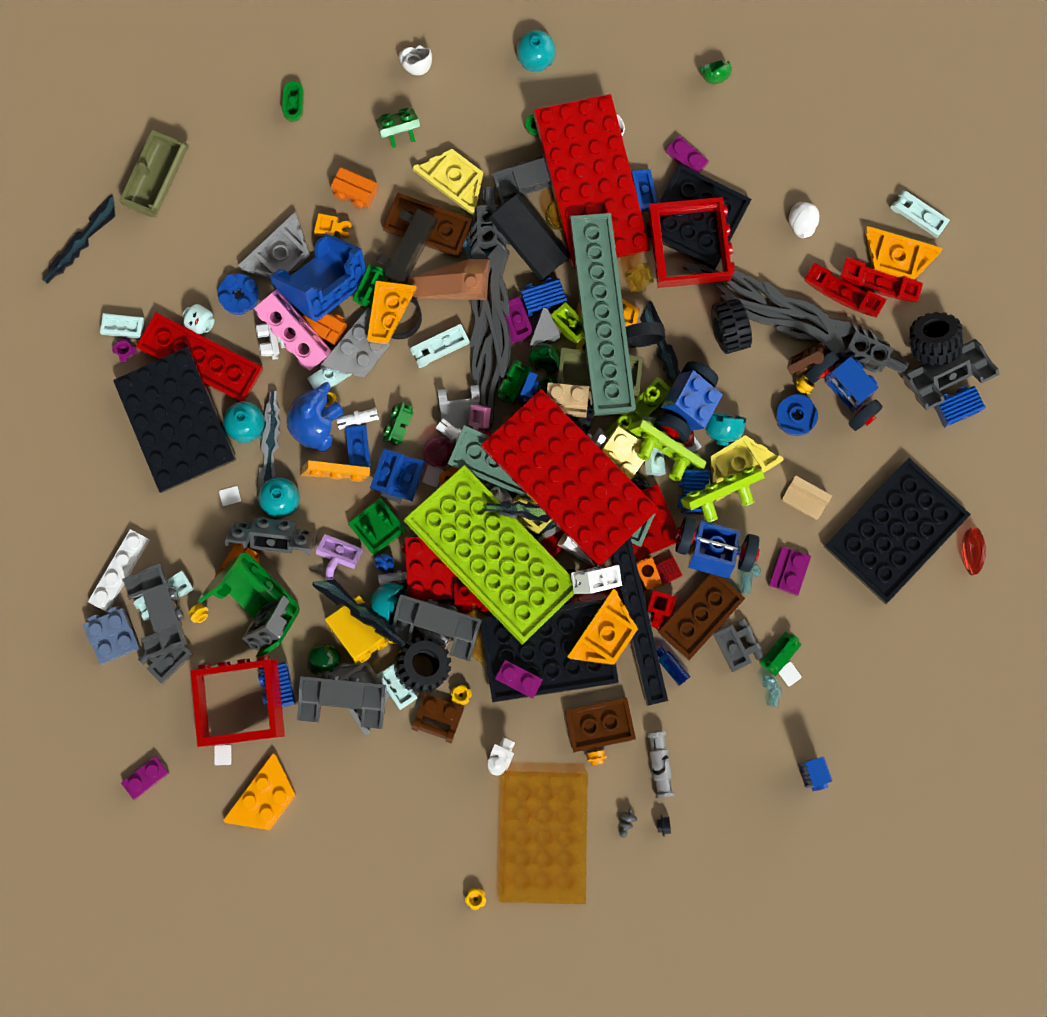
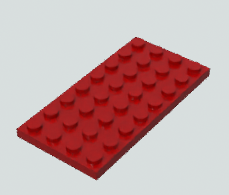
[533,94,651,268]
[481,389,659,568]

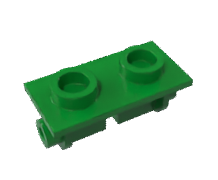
[352,264,387,309]
[497,360,532,404]
[383,402,414,446]
[759,631,802,677]

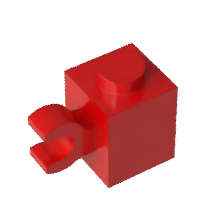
[647,590,677,629]

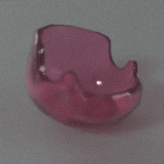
[422,437,453,468]

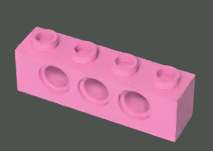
[254,289,332,371]

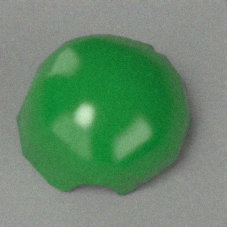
[700,60,732,84]

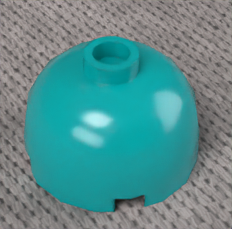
[516,30,556,72]
[223,401,266,443]
[705,413,747,446]
[258,477,300,519]
[369,583,408,625]

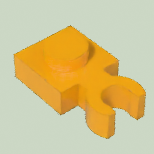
[314,213,352,238]

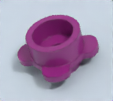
[112,338,137,362]

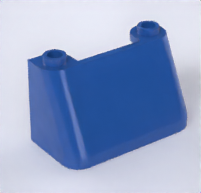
[270,233,366,321]

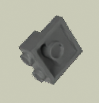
[242,595,290,650]

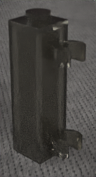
[376,209,439,285]

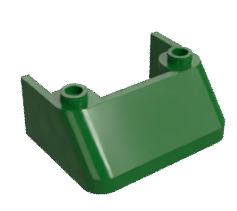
[198,553,300,657]

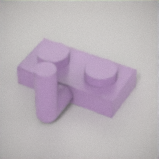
[316,534,363,584]

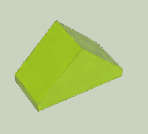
[551,302,584,343]

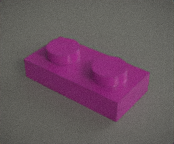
[665,136,709,173]
[495,660,543,699]
[121,756,169,800]

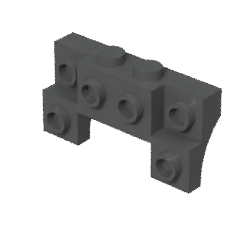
[492,156,552,206]
[903,339,1000,410]
[225,517,317,555]
[122,563,187,659]
[390,594,482,661]
[297,675,387,729]

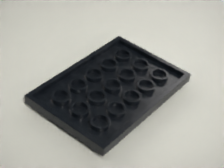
[113,347,236,493]
[824,458,971,605]
[480,599,619,703]

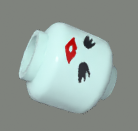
[183,304,215,334]

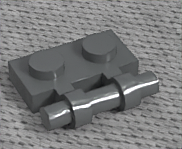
[713,619,764,672]
[138,645,193,684]

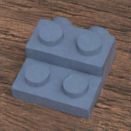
[83,607,141,665]

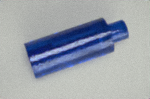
[657,647,691,686]

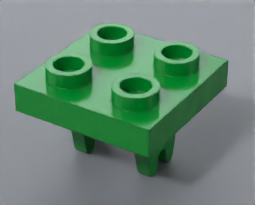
[375,108,421,148]
[348,498,407,557]

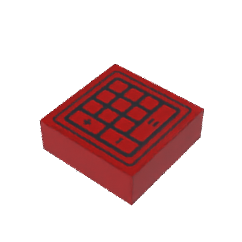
[656,557,682,586]

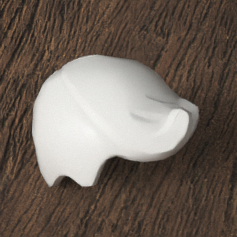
[399,45,432,76]
[788,202,819,238]

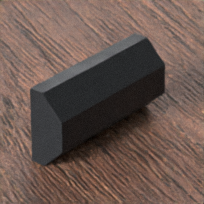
[489,194,570,281]

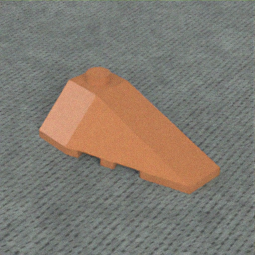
[408,259,490,300]

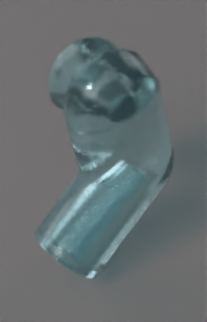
[741,565,761,594]
[762,676,782,708]

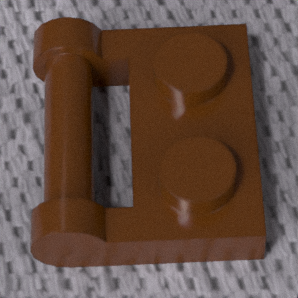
[787,343,826,374]
[412,693,464,744]

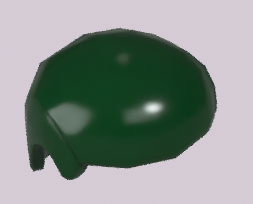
[528,343,560,374]
[307,644,340,676]

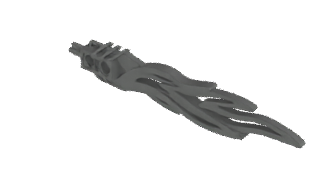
[470,187,511,427]
[683,264,909,374]

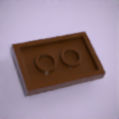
[565,698,636,753]

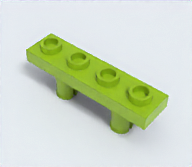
[605,377,671,438]
[629,420,707,481]
[681,466,765,522]

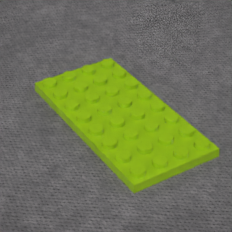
[404,465,574,644]

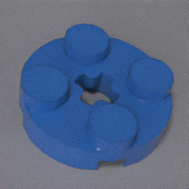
[218,274,259,315]
[776,394,818,436]

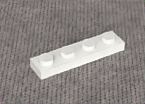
[88,529,150,612]

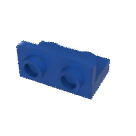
[519,372,539,407]

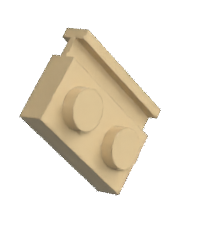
[547,383,589,418]

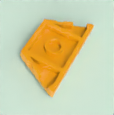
[865,226,943,280]
[568,589,638,665]
[223,753,296,830]

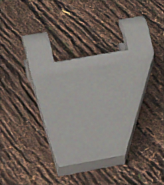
[438,385,480,445]

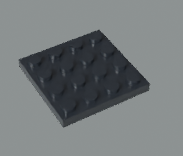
[644,164,752,270]

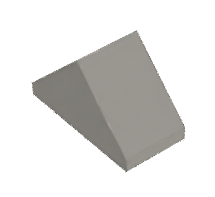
[530,307,560,349]

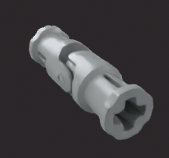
[647,732,675,798]

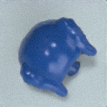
[286,382,343,452]

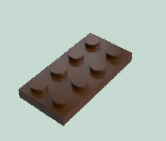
[383,193,473,258]
[658,574,745,661]

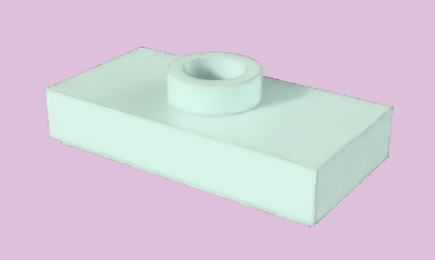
[100,313,145,339]
[307,368,352,389]
[377,663,418,710]

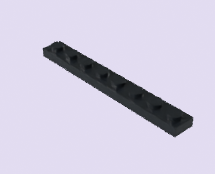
[612,537,668,706]

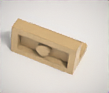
[782,476,832,520]

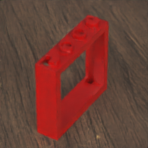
[648,197,735,288]
[190,656,285,747]

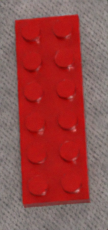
[136,312,263,402]

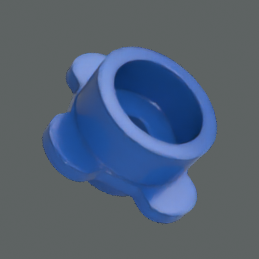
[374,554,395,572]

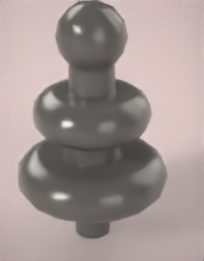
[619,809,637,837]

